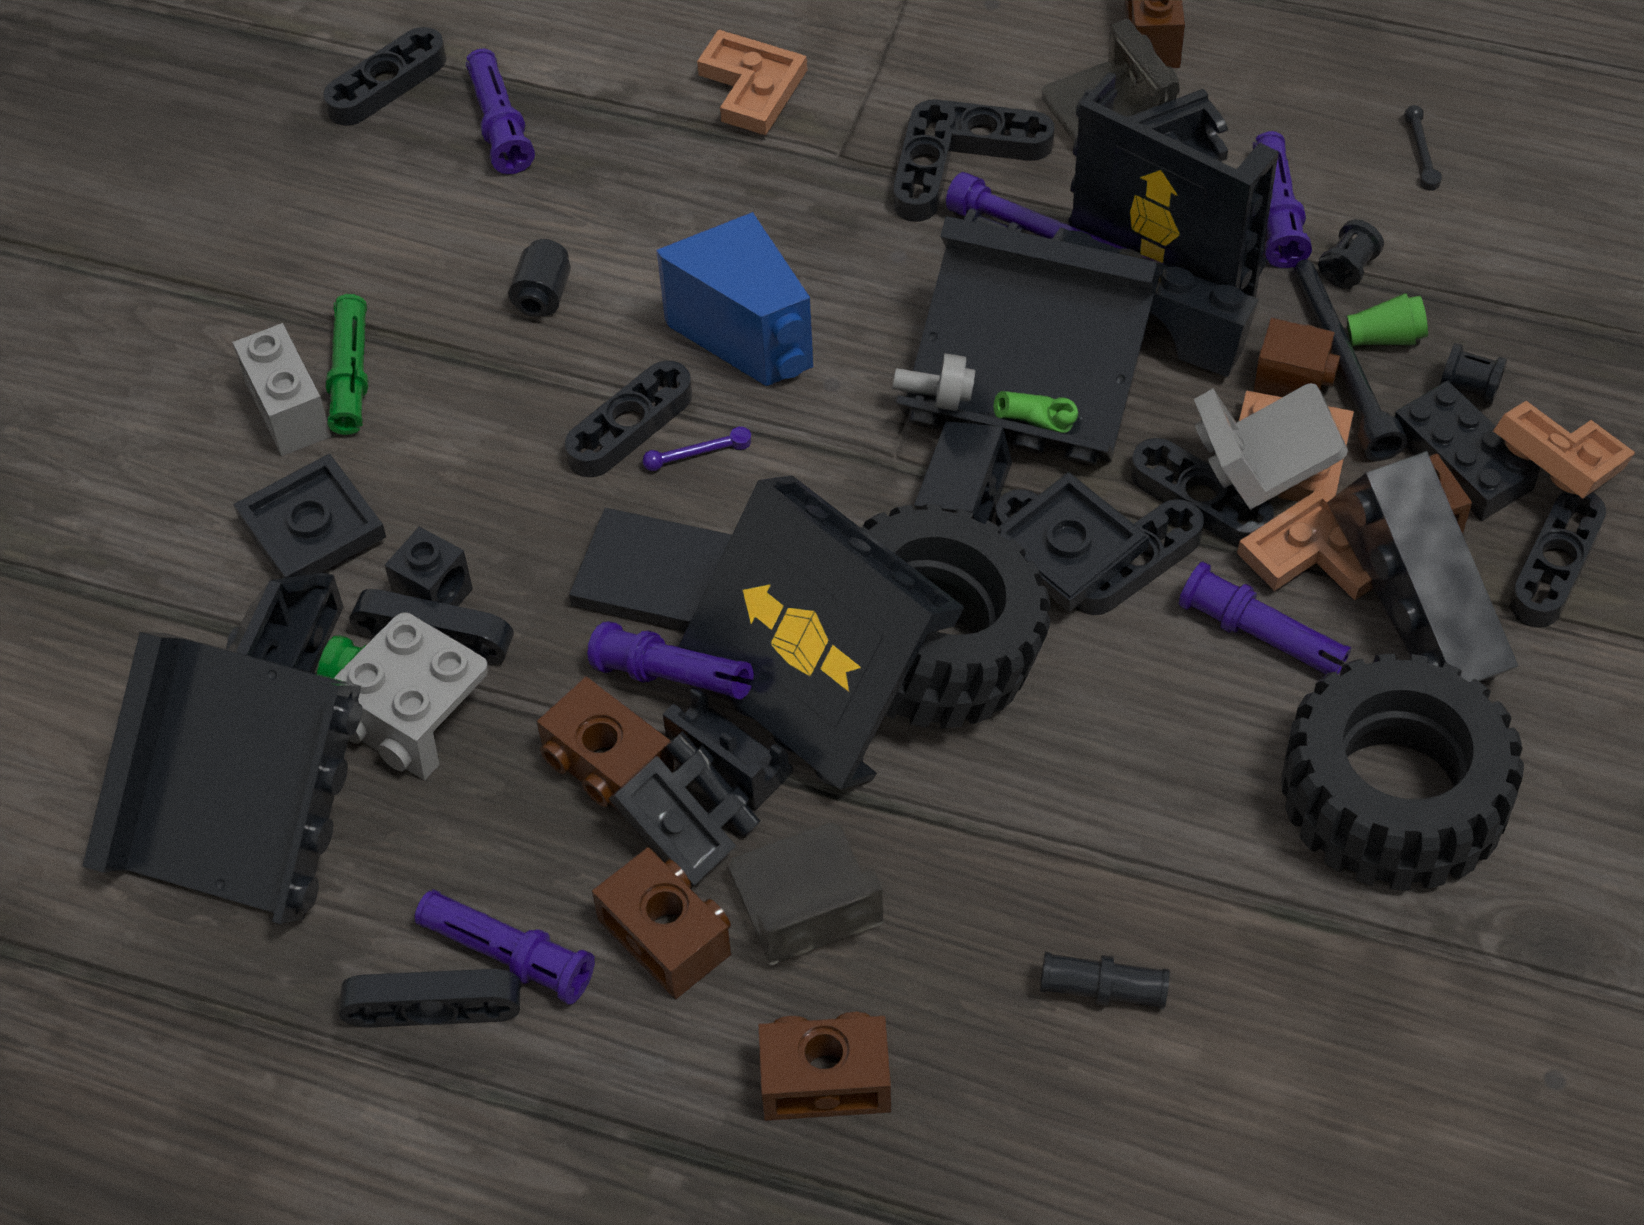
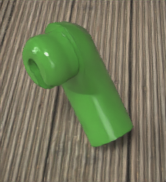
[993,391,1078,433]

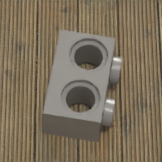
[232,323,332,456]

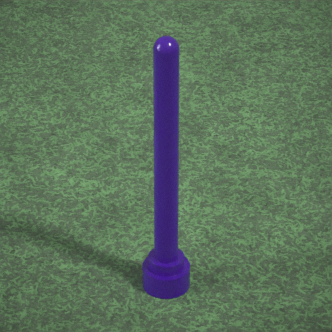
[946,172,1165,265]

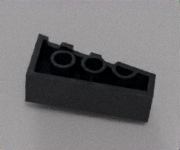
[1327,451,1519,683]

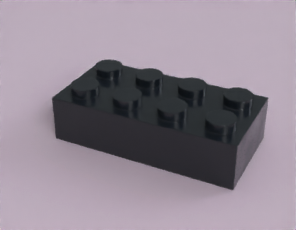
[1394,381,1540,521]

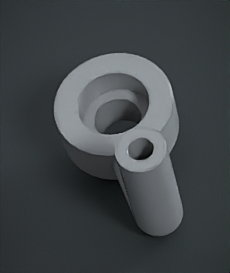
[892,353,975,411]

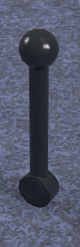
[1404,105,1442,191]

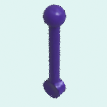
[642,427,751,471]

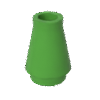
[1346,293,1428,347]

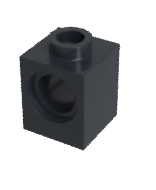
[384,526,473,606]

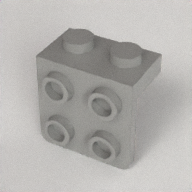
[1194,383,1348,509]
[334,613,488,781]

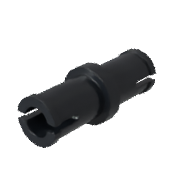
[1040,952,1170,1009]

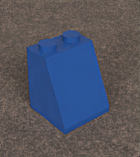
[657,212,814,386]

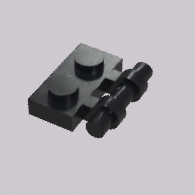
[608,731,761,887]

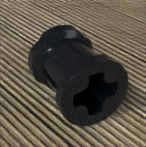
[1318,219,1384,289]
[1440,343,1507,404]

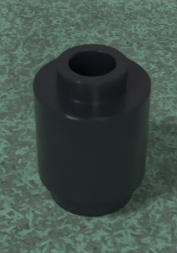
[508,239,571,317]

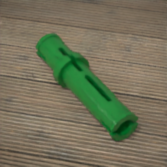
[325,294,369,435]

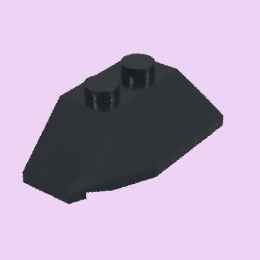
[226,573,344,673]

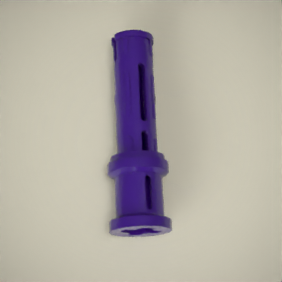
[465,49,535,174]
[1252,131,1312,268]
[1178,561,1352,675]
[587,621,754,699]
[415,889,595,1004]

